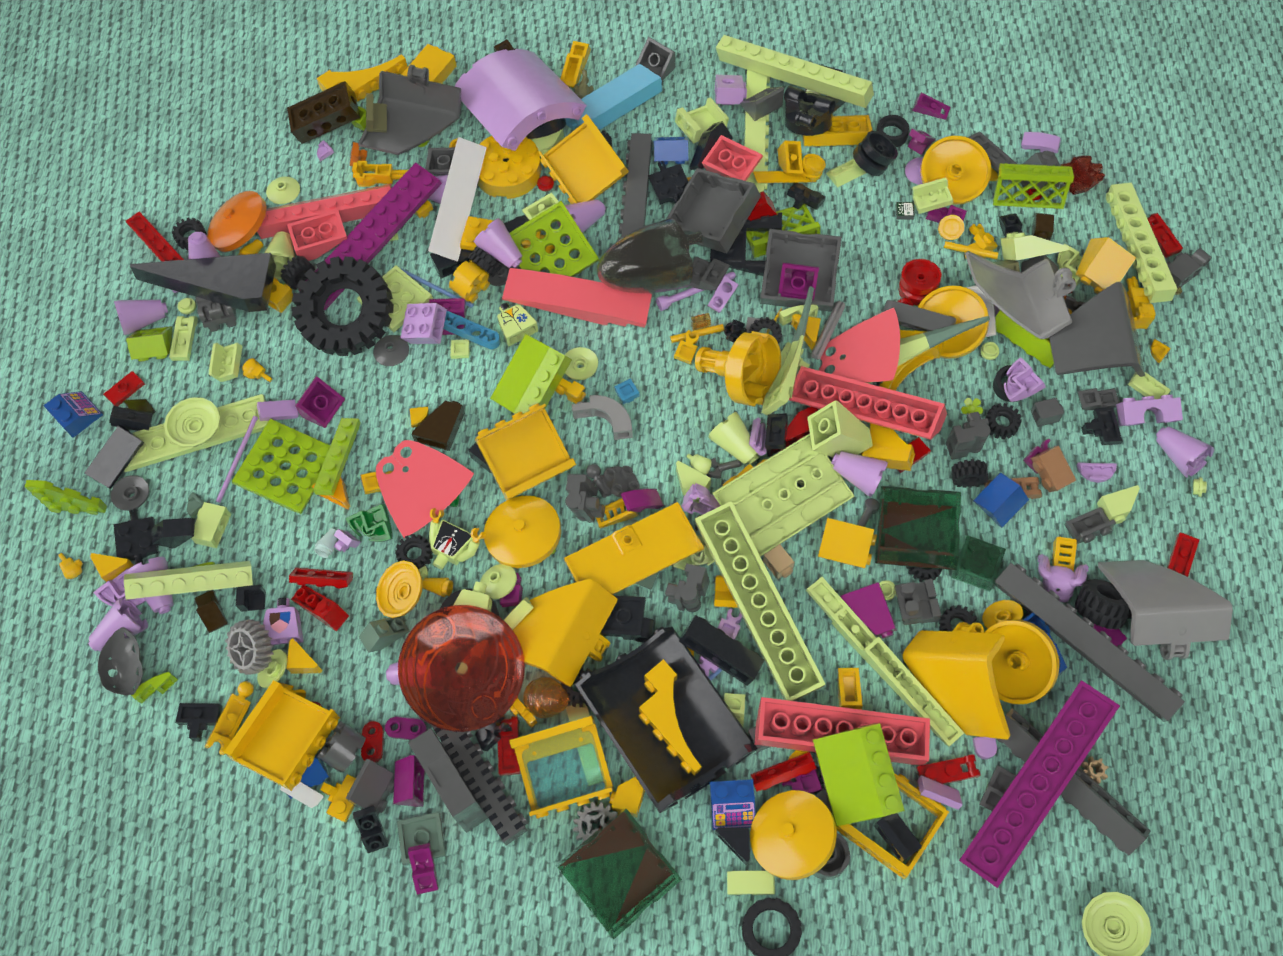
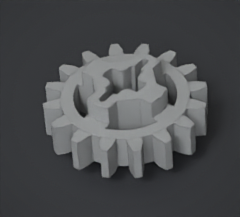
[573,802,617,846]

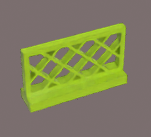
[993,163,1074,209]
[746,204,821,258]

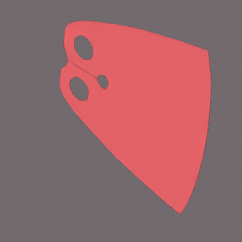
[819,308,900,383]
[376,440,474,538]

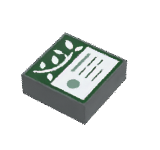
[895,202,915,220]

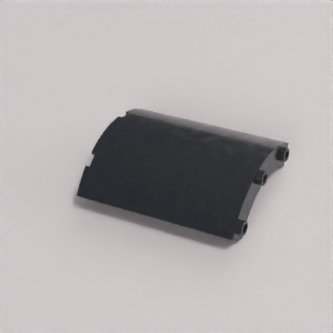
[575,627,757,813]

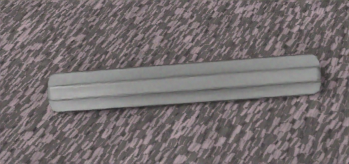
[811,301,845,360]

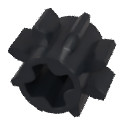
[724,319,747,342]

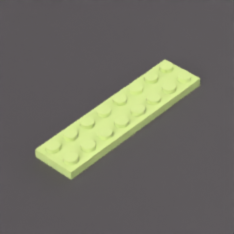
[124,394,268,472]

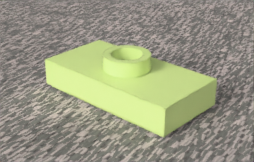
[1128,372,1171,399]

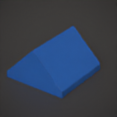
[973,473,1029,528]

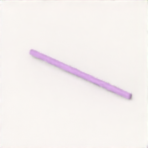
[216,416,258,503]

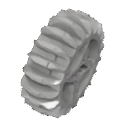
[225,619,274,675]

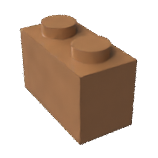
[1031,446,1076,492]

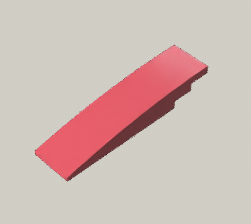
[502,268,652,328]

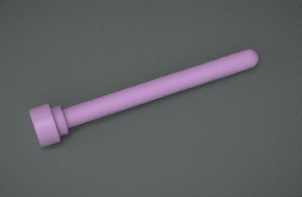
[656,272,736,311]

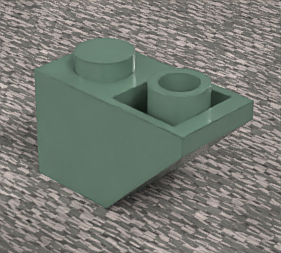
[359,617,410,653]

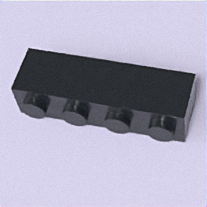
[679,615,765,686]

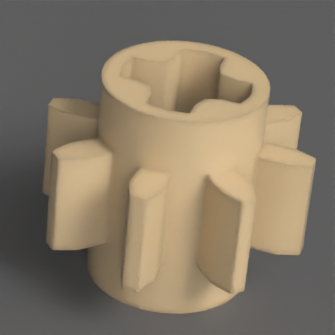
[1081,756,1109,784]

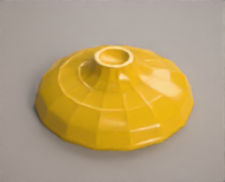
[376,560,423,618]

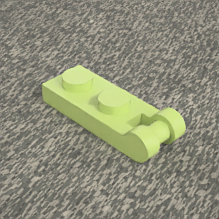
[169,316,198,361]

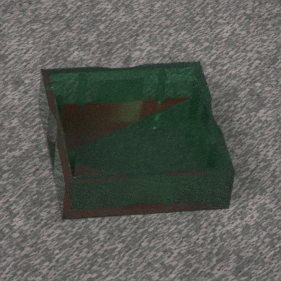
[875,486,961,570]
[556,808,682,940]

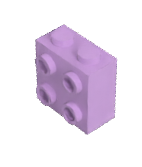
[401,303,447,344]

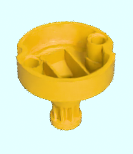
[695,331,781,407]

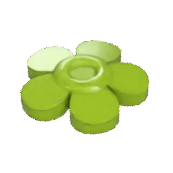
[961,398,983,415]

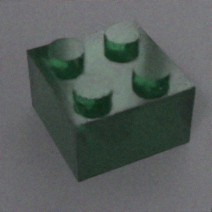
[951,535,1006,592]

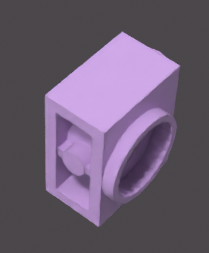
[714,75,747,105]

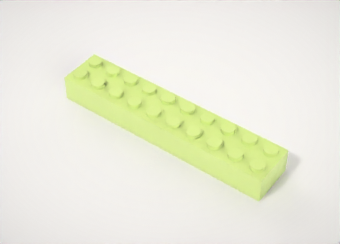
[695,501,826,701]

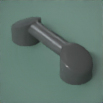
[857,498,880,527]

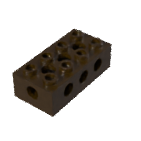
[287,81,360,144]

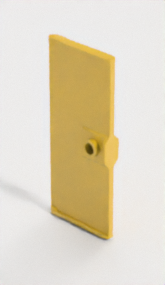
[564,502,704,595]

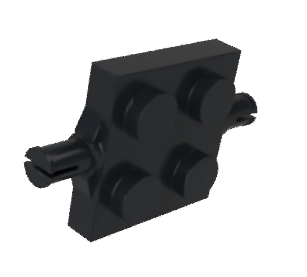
[648,161,688,205]
[113,509,158,565]

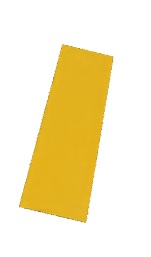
[753,171,817,183]

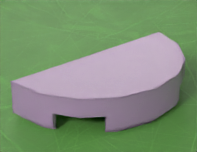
[1076,463,1117,483]

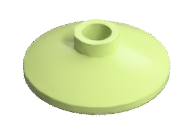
[266,177,300,204]
[565,347,598,380]
[480,564,517,600]
[257,649,287,688]

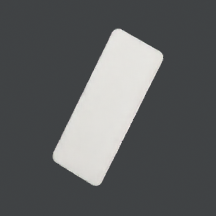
[280,782,323,808]

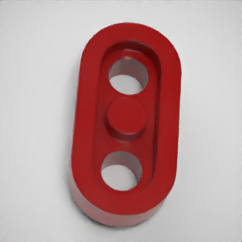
[361,721,384,763]

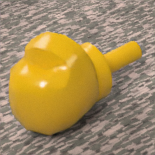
[242,358,272,382]
[58,553,83,580]

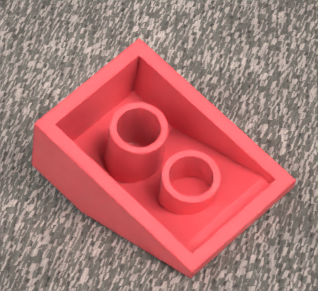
[702,135,763,181]
[287,210,347,261]

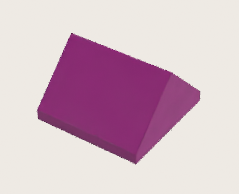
[778,263,819,300]
[295,376,345,428]
[393,755,425,807]

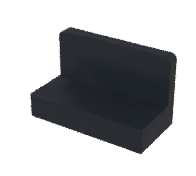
[109,406,153,431]
[765,413,788,458]
[874,813,922,863]

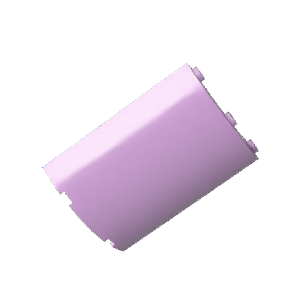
[455,49,587,151]

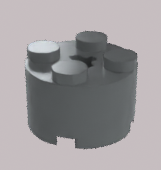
[316,721,366,772]
[813,833,850,880]

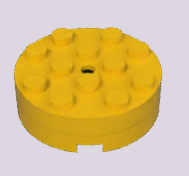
[478,136,542,199]

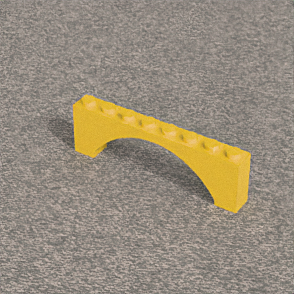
[861,330,944,471]

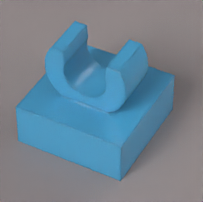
[614,378,640,404]

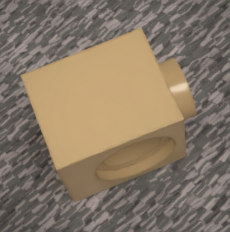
[763,544,794,580]

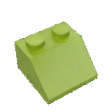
[126,326,173,361]

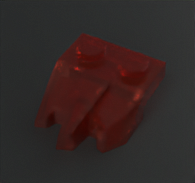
[1060,155,1105,195]

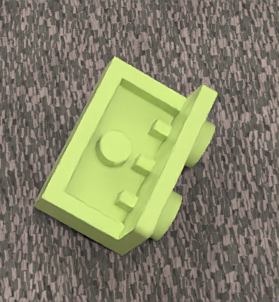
[912,178,953,214]
[209,343,242,382]

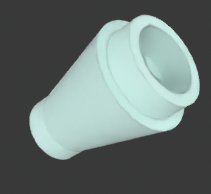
[314,528,338,558]

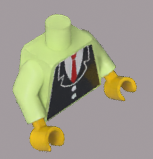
[429,508,486,570]

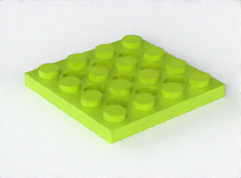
[510,201,599,277]
[232,419,330,514]

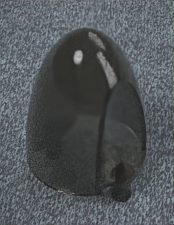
[597,218,703,294]

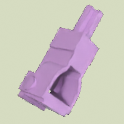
[681,483,721,515]

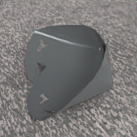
[98,627,143,695]

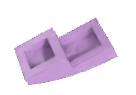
[1021,132,1061,153]

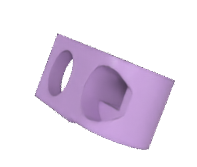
[707,276,739,313]

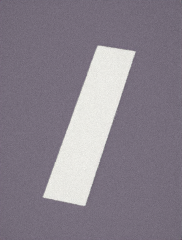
[428,137,487,261]

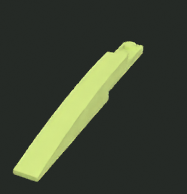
[806,577,964,747]

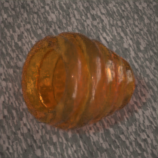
[523,677,569,718]

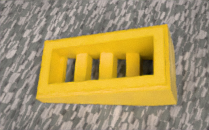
[596,498,638,529]
[1052,537,1077,571]

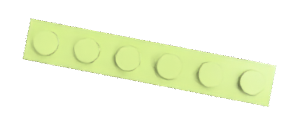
[124,561,253,600]

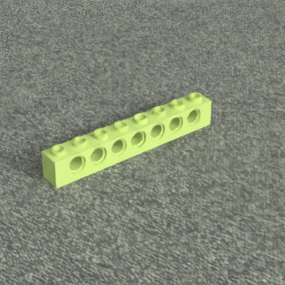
[1106,182,1177,303]

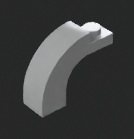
[572,395,633,440]

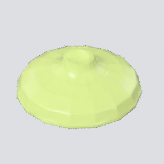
[164,397,220,447]
[1082,892,1152,956]

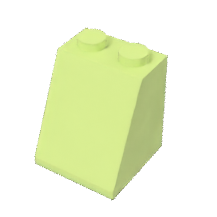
[808,400,873,458]

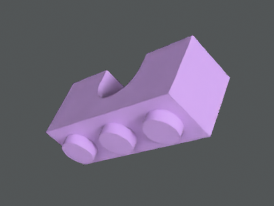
[1116,395,1183,426]

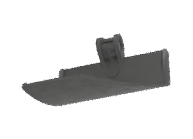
[358,65,461,155]
[1049,282,1145,377]

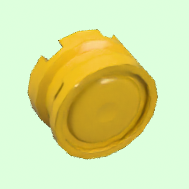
[801,154,826,181]
[938,215,964,240]

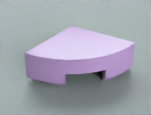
[317,140,334,162]

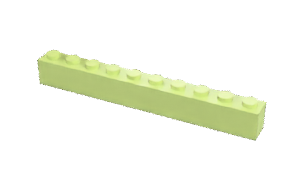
[716,35,874,108]
[744,70,770,195]

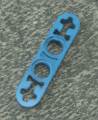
[443,311,500,349]

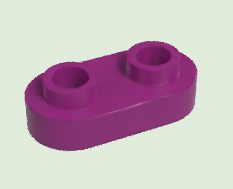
[385,717,427,740]

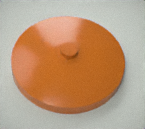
[207,191,267,252]

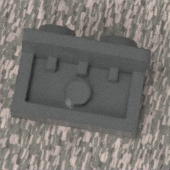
[1064,507,1116,544]

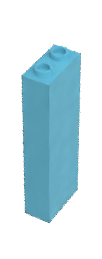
[565,64,662,130]

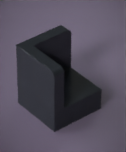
[236,585,266,612]

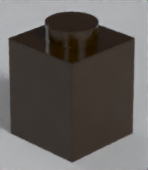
[1032,213,1054,241]

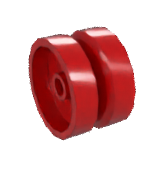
[898,259,942,306]

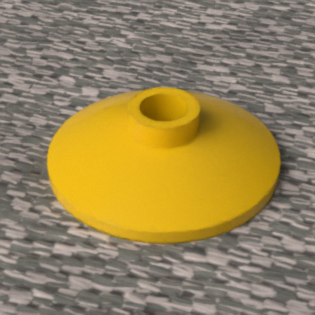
[982,600,1024,629]

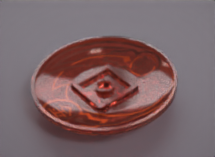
[398,605,525,732]

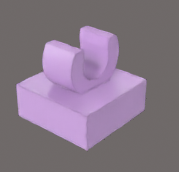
[334,529,360,552]

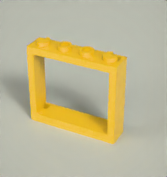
[836,773,949,879]

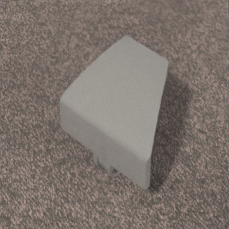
[965,251,1076,339]
[1098,560,1233,660]

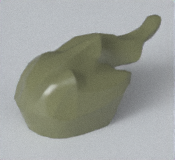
[574,69,594,99]

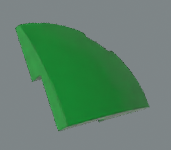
[346,504,393,542]

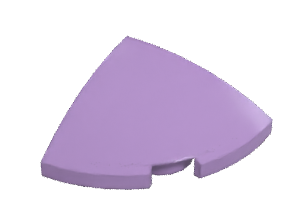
[1004,357,1046,402]
[93,568,145,606]

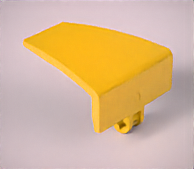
[488,579,618,686]
[902,622,1010,740]

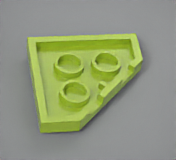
[25,480,107,515]

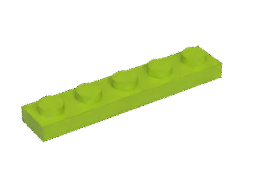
[313,418,361,495]

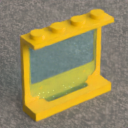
[509,716,614,819]

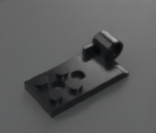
[600,595,655,643]

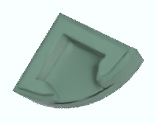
[187,492,204,518]

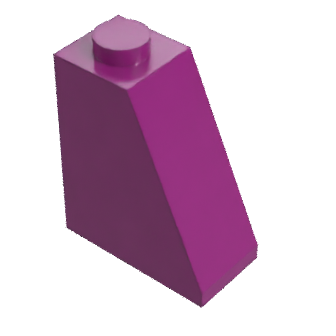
[840,582,897,639]

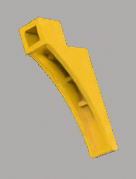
[316,54,408,102]
[639,659,702,776]

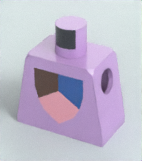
[263,598,303,645]

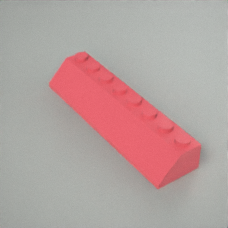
[257,184,392,239]
[789,366,947,440]
[754,697,930,766]

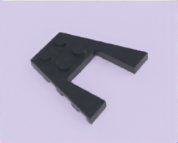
[710,212,782,276]

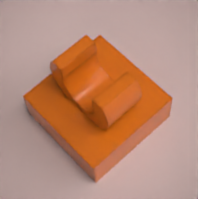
[350,142,368,166]

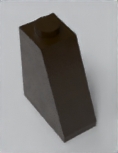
[412,401,465,451]

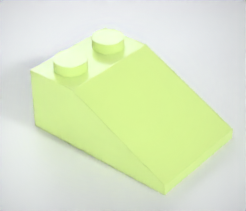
[1001,232,1069,260]

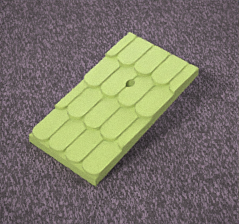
[713,434,855,557]

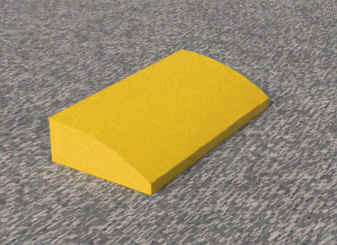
[803,115,873,146]

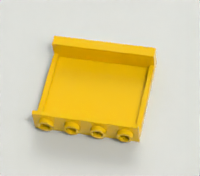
[538,114,629,204]
[475,403,576,500]
[224,680,340,791]

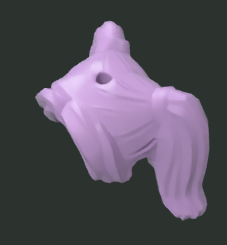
[1038,554,1089,603]

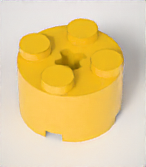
[449,260,490,303]

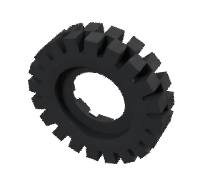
[291,256,394,356]

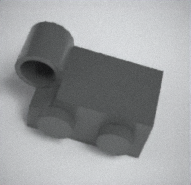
[1167,248,1212,290]

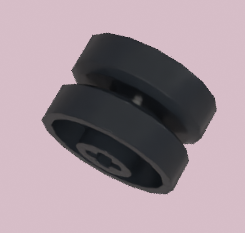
[853,131,898,176]

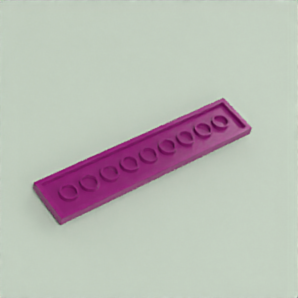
[298,162,442,310]
[959,680,1120,888]

